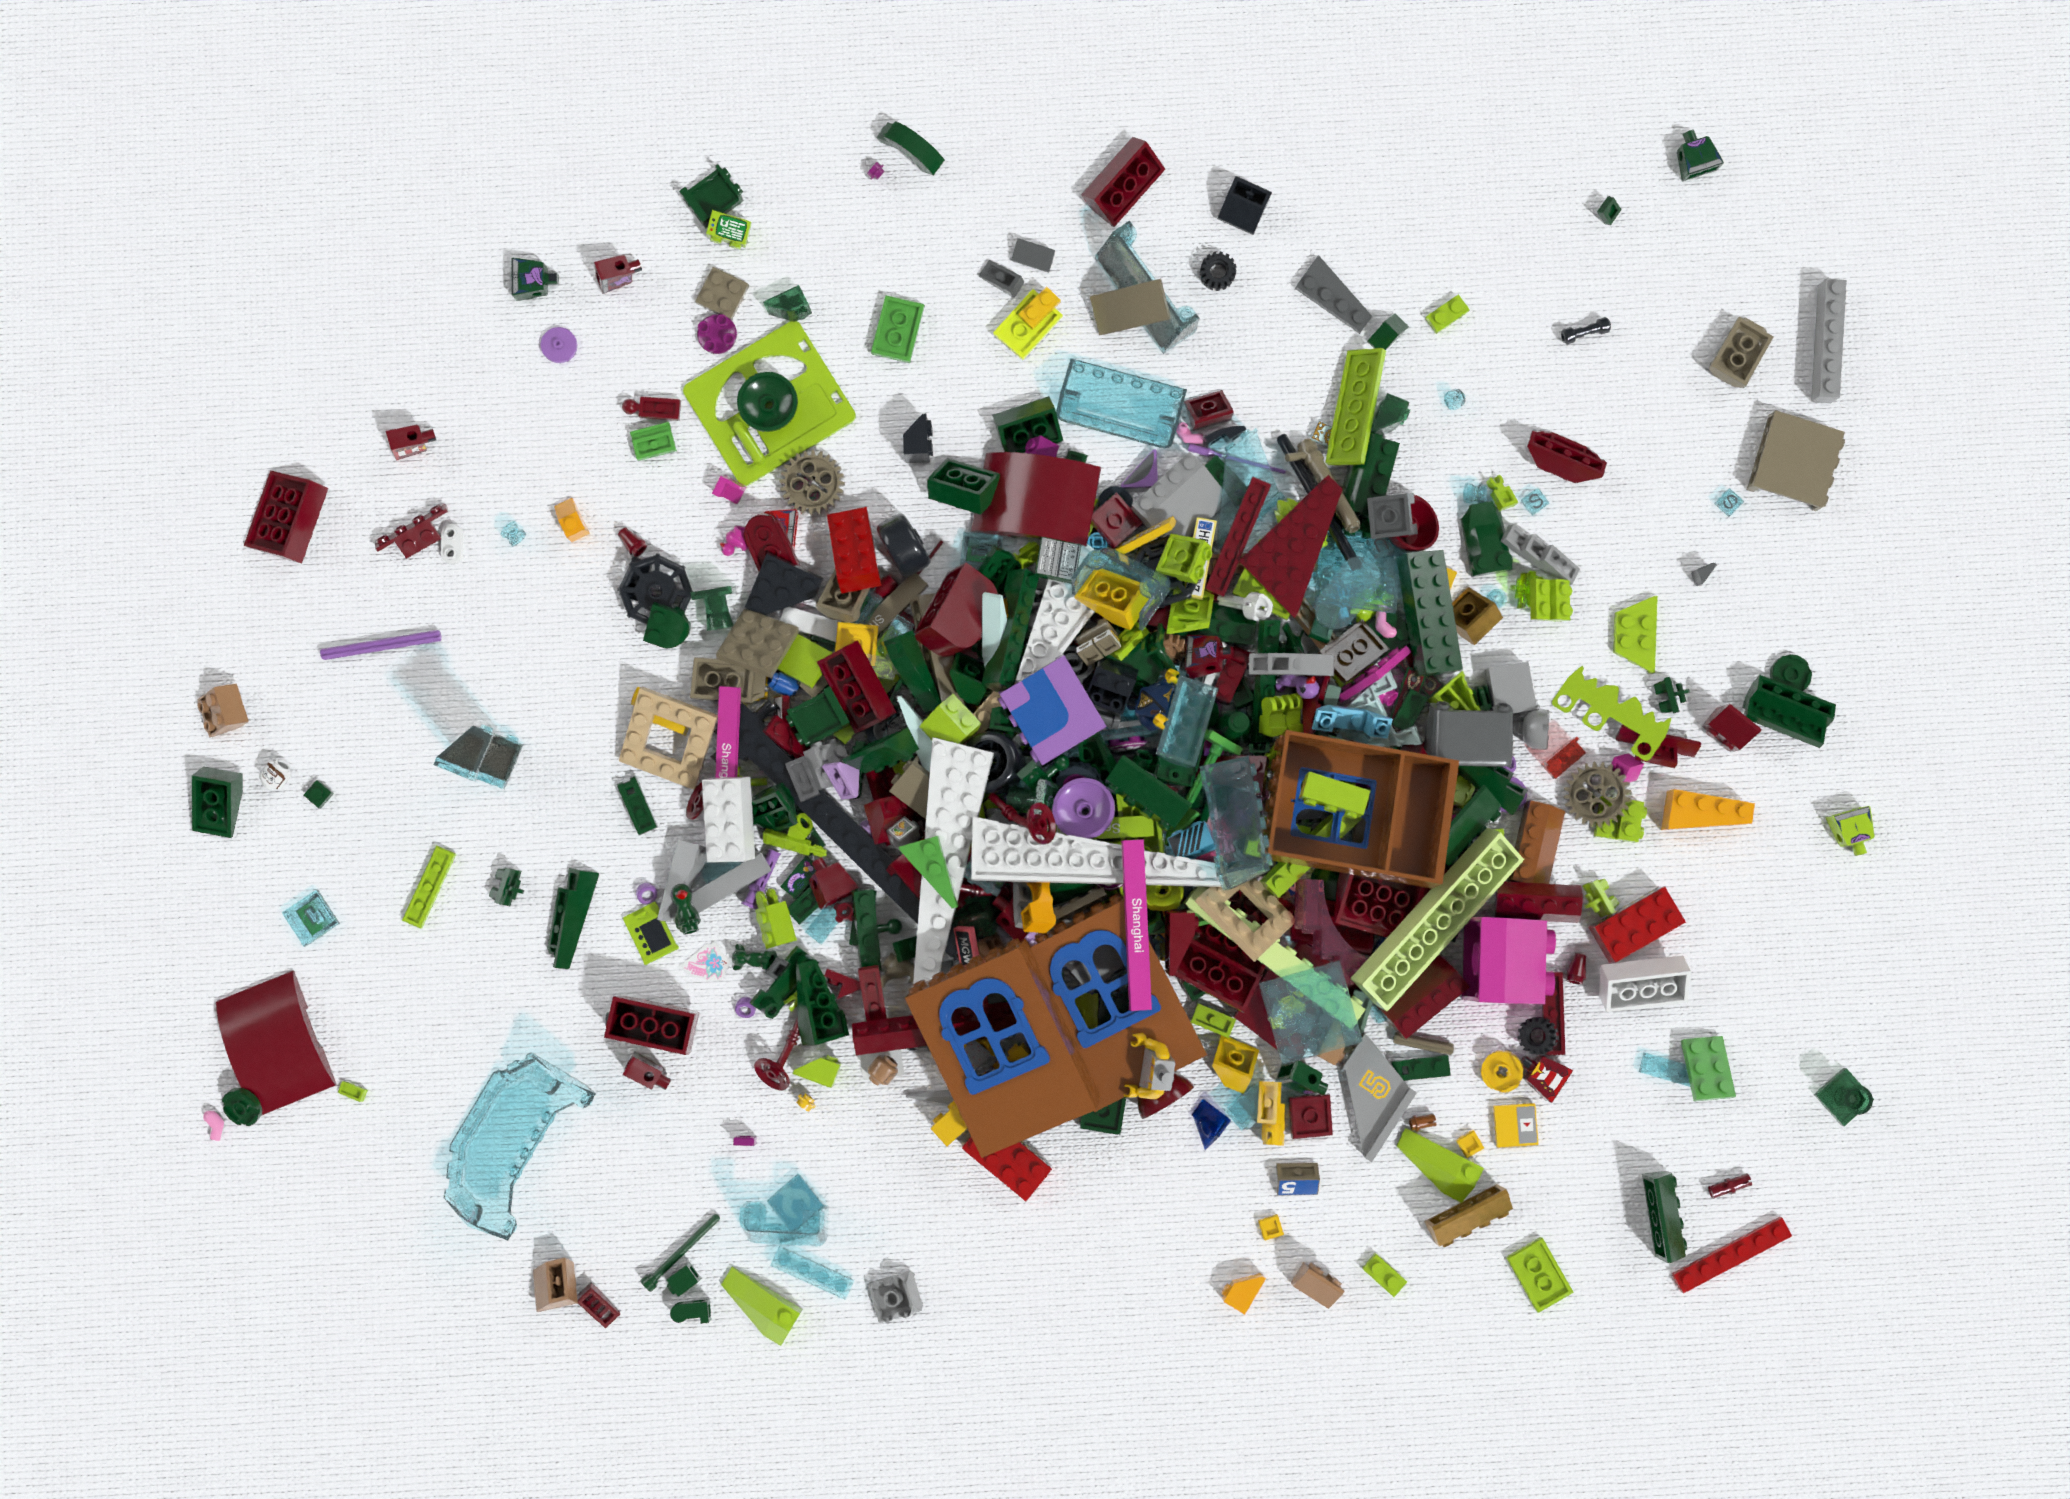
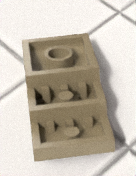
[1089,278,1171,336]

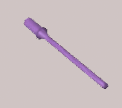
[1188,444,1286,474]

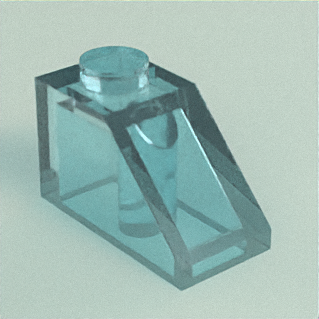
[1224,1083,1259,1131]

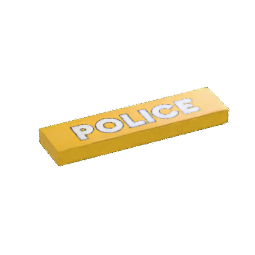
[1103,516,1177,561]

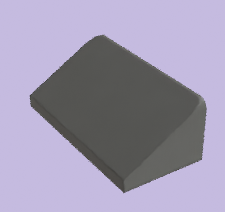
[1011,238,1055,273]

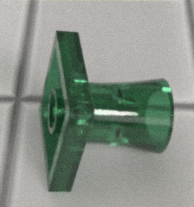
[690,585,737,631]
[1006,779,1061,826]
[1813,1067,1874,1127]

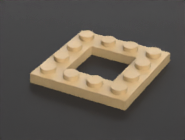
[619,686,718,790]
[1195,862,1297,962]

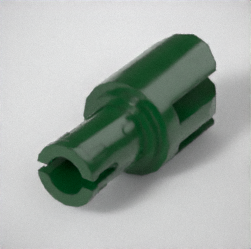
[1471,683,1493,711]

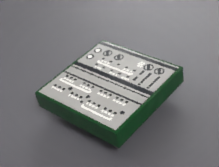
[1034,537,1081,584]

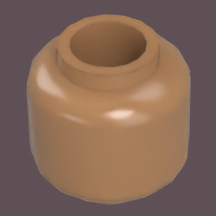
[868,1054,898,1086]

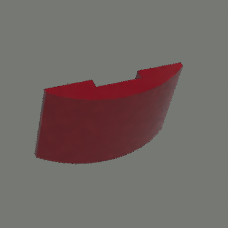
[971,452,1101,547]
[1174,890,1296,1013]
[216,970,337,1115]

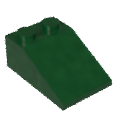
[192,766,243,838]

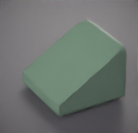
[1323,684,1341,706]

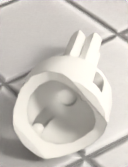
[1217,592,1273,621]

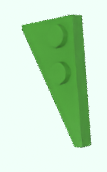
[899,836,958,908]

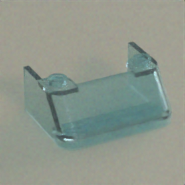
[1071,547,1170,631]

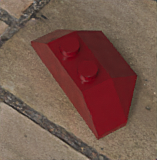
[1527,431,1607,483]

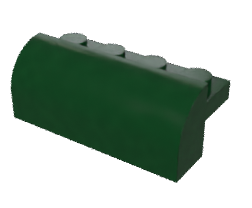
[1342,433,1400,518]
[1742,675,1836,748]

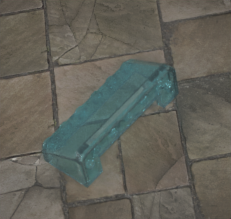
[1056,358,1187,449]
[1199,756,1273,891]

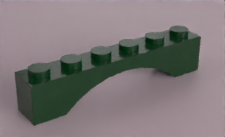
[981,568,1039,692]

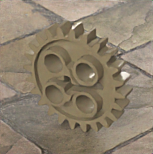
[779,450,845,516]
[1563,761,1632,828]

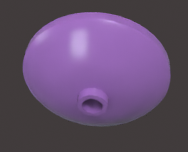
[1052,778,1115,839]

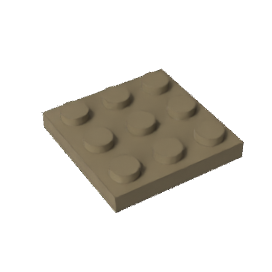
[716,608,799,678]

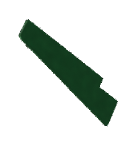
[1458,765,1528,815]
[547,868,599,969]

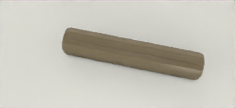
[1393,1032,1454,1055]

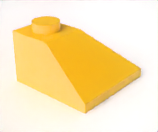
[1212,1035,1259,1094]

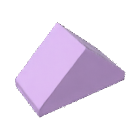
[822,762,859,800]

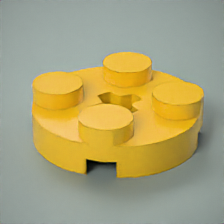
[1481,1050,1523,1093]

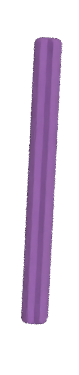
[320,630,442,660]

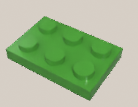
[871,295,925,363]
[1681,1036,1736,1102]

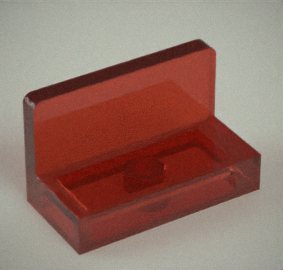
[1541,736,1586,779]

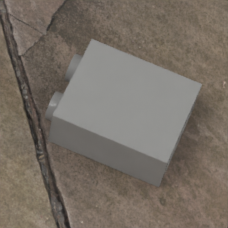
[1484,661,1537,717]

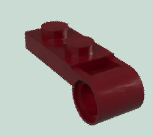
[1211,645,1253,705]

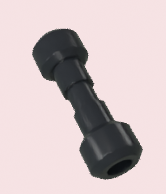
[1561,317,1611,345]

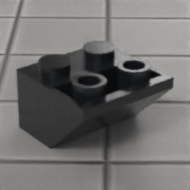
[1217,176,1272,235]
[903,413,933,463]
[1087,657,1139,715]

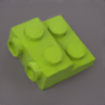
[1156,533,1212,584]
[1529,578,1573,622]
[1594,796,1647,843]

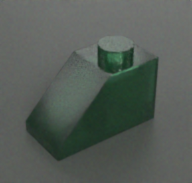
[763,285,812,322]

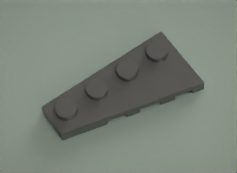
[1295,255,1372,334]

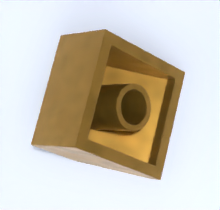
[1452,587,1503,645]

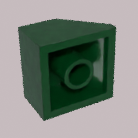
[949,652,988,706]

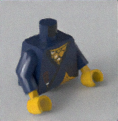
[1127,668,1179,731]

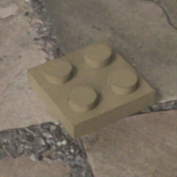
[695,267,749,320]

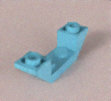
[1312,705,1393,739]

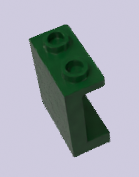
[679,164,744,229]
[785,687,850,748]

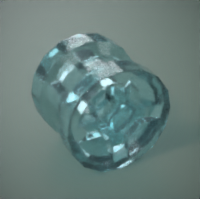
[500,521,527,547]

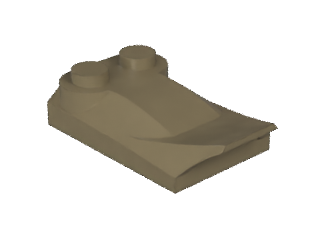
[1708,317,1774,388]
[816,569,870,623]
[690,657,766,703]

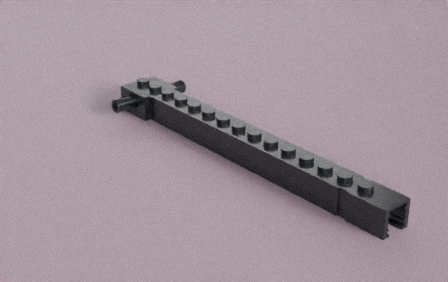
[710,699,961,957]

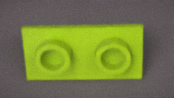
[1013,541,1039,569]

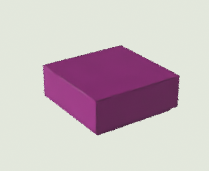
[733,1135,757,1146]

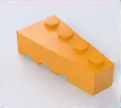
[1661,789,1755,830]

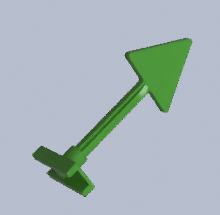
[1164,727,1243,846]

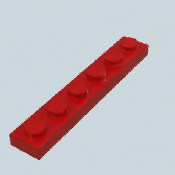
[1671,1217,1792,1294]

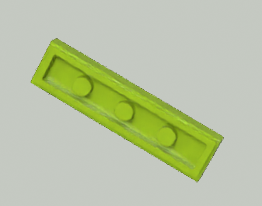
[402,846,456,929]

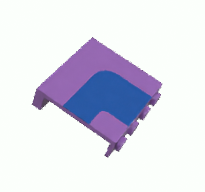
[998,654,1106,765]

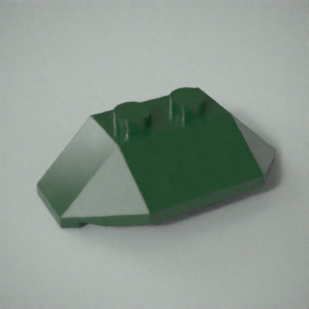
[752,783,798,831]

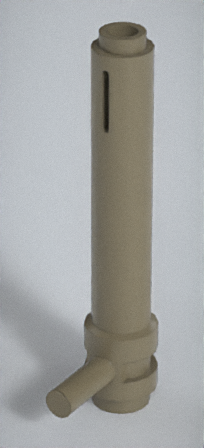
[1285,438,1360,533]

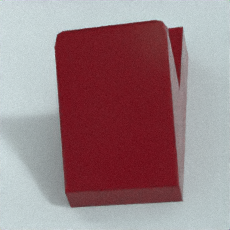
[824,969,861,1000]

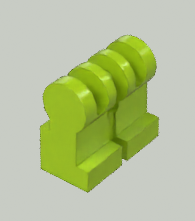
[1259,693,1303,737]

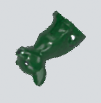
[732,944,777,971]

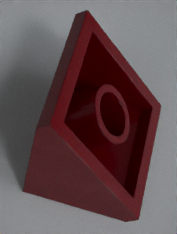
[1184,390,1234,431]

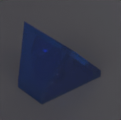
[1191,1099,1231,1150]

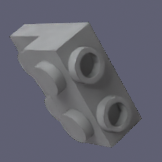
[803,738,848,790]

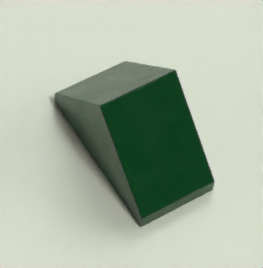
[1367,313,1409,350]

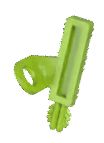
[763,813,827,857]

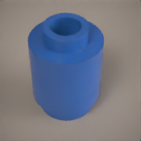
[767,672,799,697]

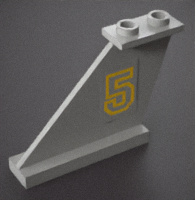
[1341,1033,1417,1162]

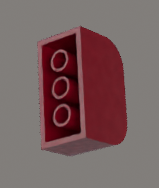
[914,562,998,657]
[604,995,700,1055]

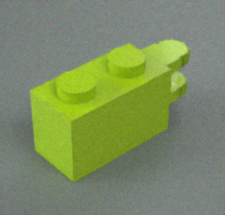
[755,888,797,949]

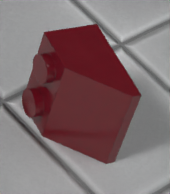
[1702,703,1762,752]
[864,796,915,845]

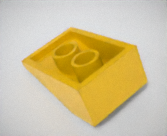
[1074,566,1152,630]

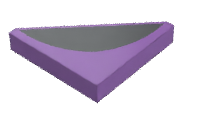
[1121,449,1158,489]

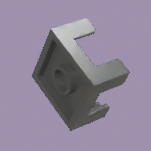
[1367,493,1418,539]

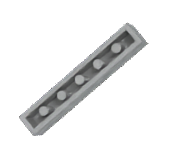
[1811,278,1847,404]

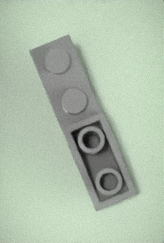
[1249,653,1334,676]

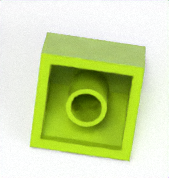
[919,694,981,744]

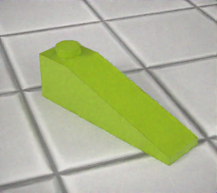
[1396,1128,1484,1203]
[721,1266,803,1346]

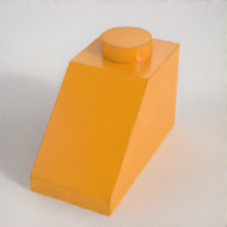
[554,498,590,542]
[1221,1273,1266,1315]

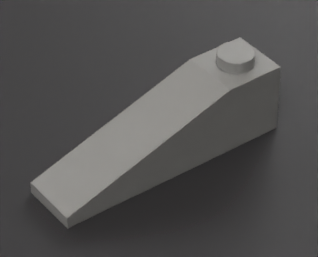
[657,840,707,922]

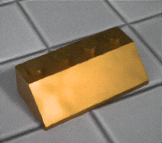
[1424,1184,1513,1247]

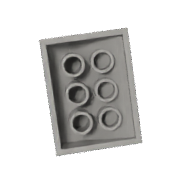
[1131,451,1231,546]

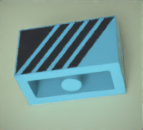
[1167,821,1218,860]

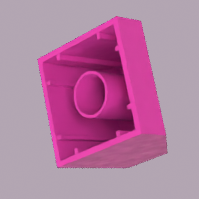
[1462,917,1556,1004]

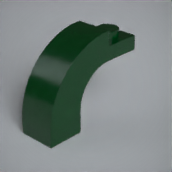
[876,121,945,176]

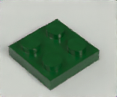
[1365,605,1410,660]

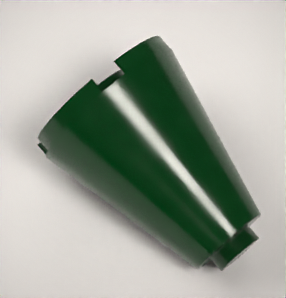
[1213,710,1252,748]

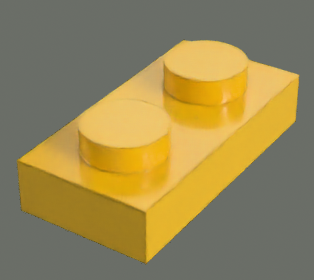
[1018,286,1061,330]

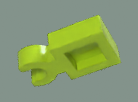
[1486,474,1519,512]

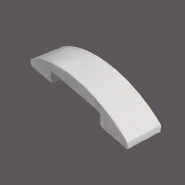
[780,607,838,642]

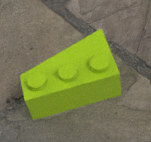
[1427,670,1481,711]

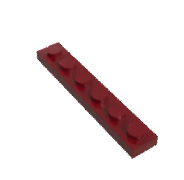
[1205,477,1271,597]

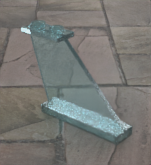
[1215,428,1286,550]

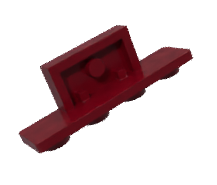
[375,504,448,559]
[1615,725,1701,769]

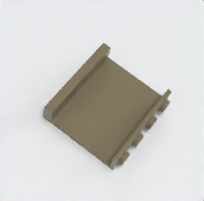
[1746,410,1845,512]

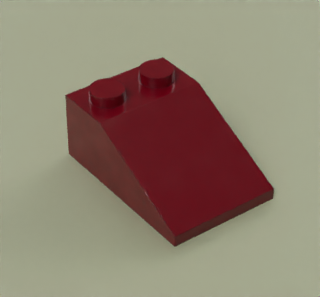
[1165,909,1199,976]

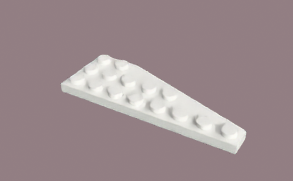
[1015,544,1125,683]

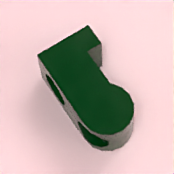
[670,1299,712,1324]

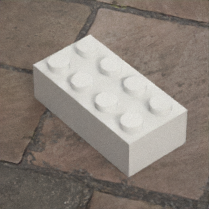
[702,777,755,862]
[1599,955,1691,1012]

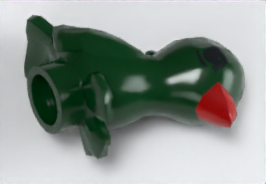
[670,884,701,935]

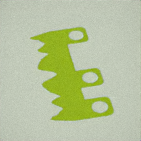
[1552,666,1671,761]

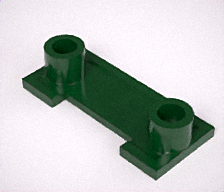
[749,945,819,1019]

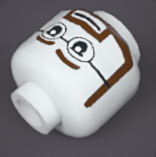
[259,759,291,790]

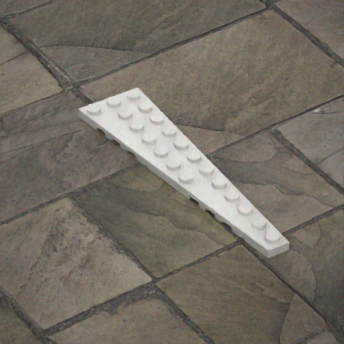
[913,737,994,987]
[971,817,1224,887]

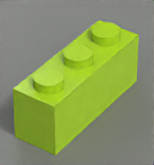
[1299,772,1370,819]

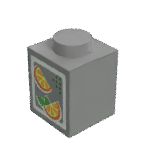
[886,816,921,854]

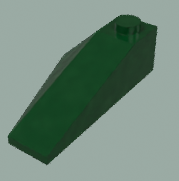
[880,630,941,713]
[1079,732,1117,807]

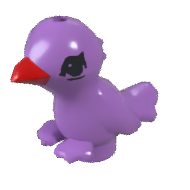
[1276,675,1319,699]

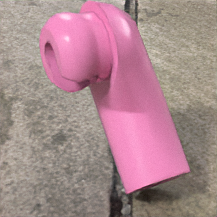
[1176,422,1203,444]
[1375,610,1397,638]
[203,1111,224,1141]

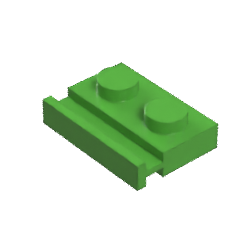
[630,422,677,461]

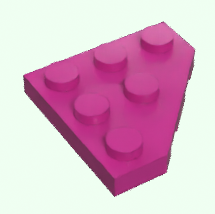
[1338,646,1411,703]

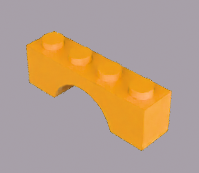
[1021,882,1056,934]

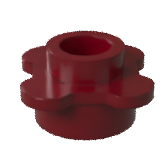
[834,901,854,923]

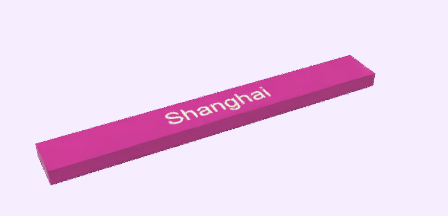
[715,686,741,778]
[1121,840,1152,1011]

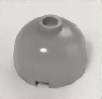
[1518,709,1550,750]

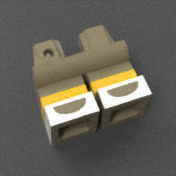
[1076,618,1121,666]

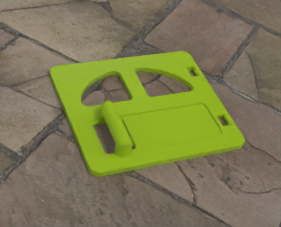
[683,320,856,486]

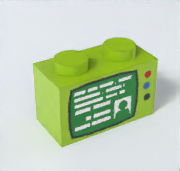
[706,210,752,250]

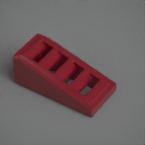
[577,1282,621,1329]

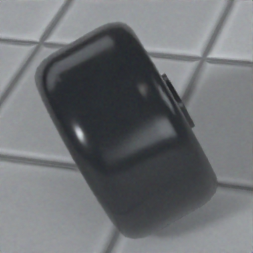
[876,513,931,577]
[966,731,1026,795]

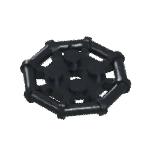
[1128,534,1200,608]
[617,553,695,625]

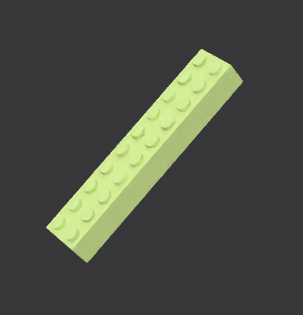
[1350,828,1524,1011]

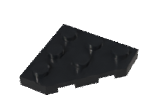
[744,552,824,615]

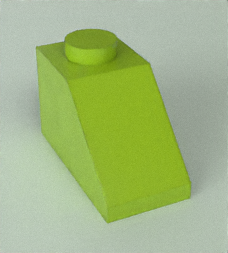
[793,1055,842,1088]

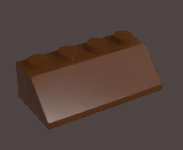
[1507,800,1565,884]

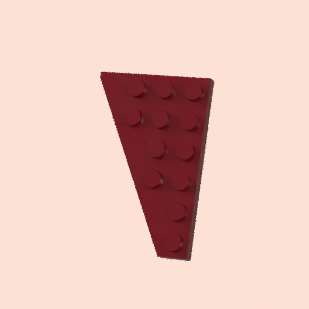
[1239,475,1343,618]

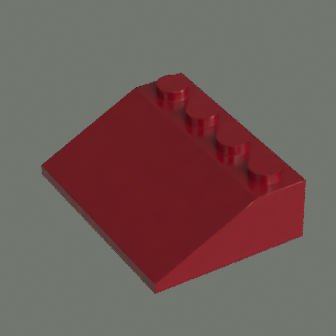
[244,470,329,564]
[1334,872,1425,937]

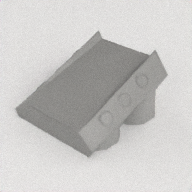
[868,1271,923,1323]

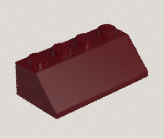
[1081,136,1166,227]
[817,640,897,734]
[1494,881,1583,923]
[1376,954,1470,1039]

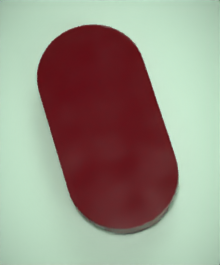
[744,513,800,572]

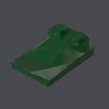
[1461,501,1513,578]

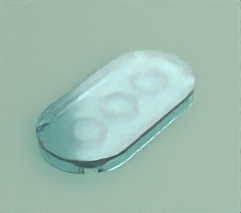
[1314,556,1381,630]

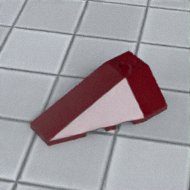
[1301,676,1331,735]

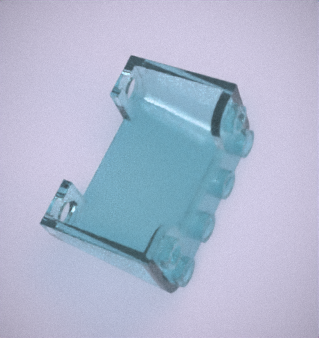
[739,1201,829,1247]

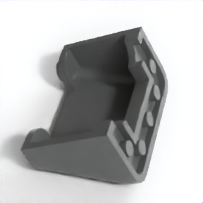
[1423,701,1513,767]

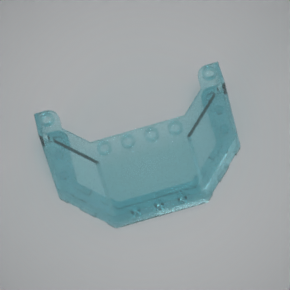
[444,1052,596,1241]

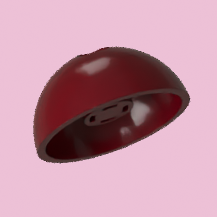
[1387,494,1439,552]
[1137,1072,1195,1119]

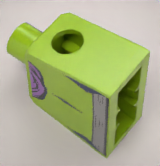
[1825,806,1875,856]

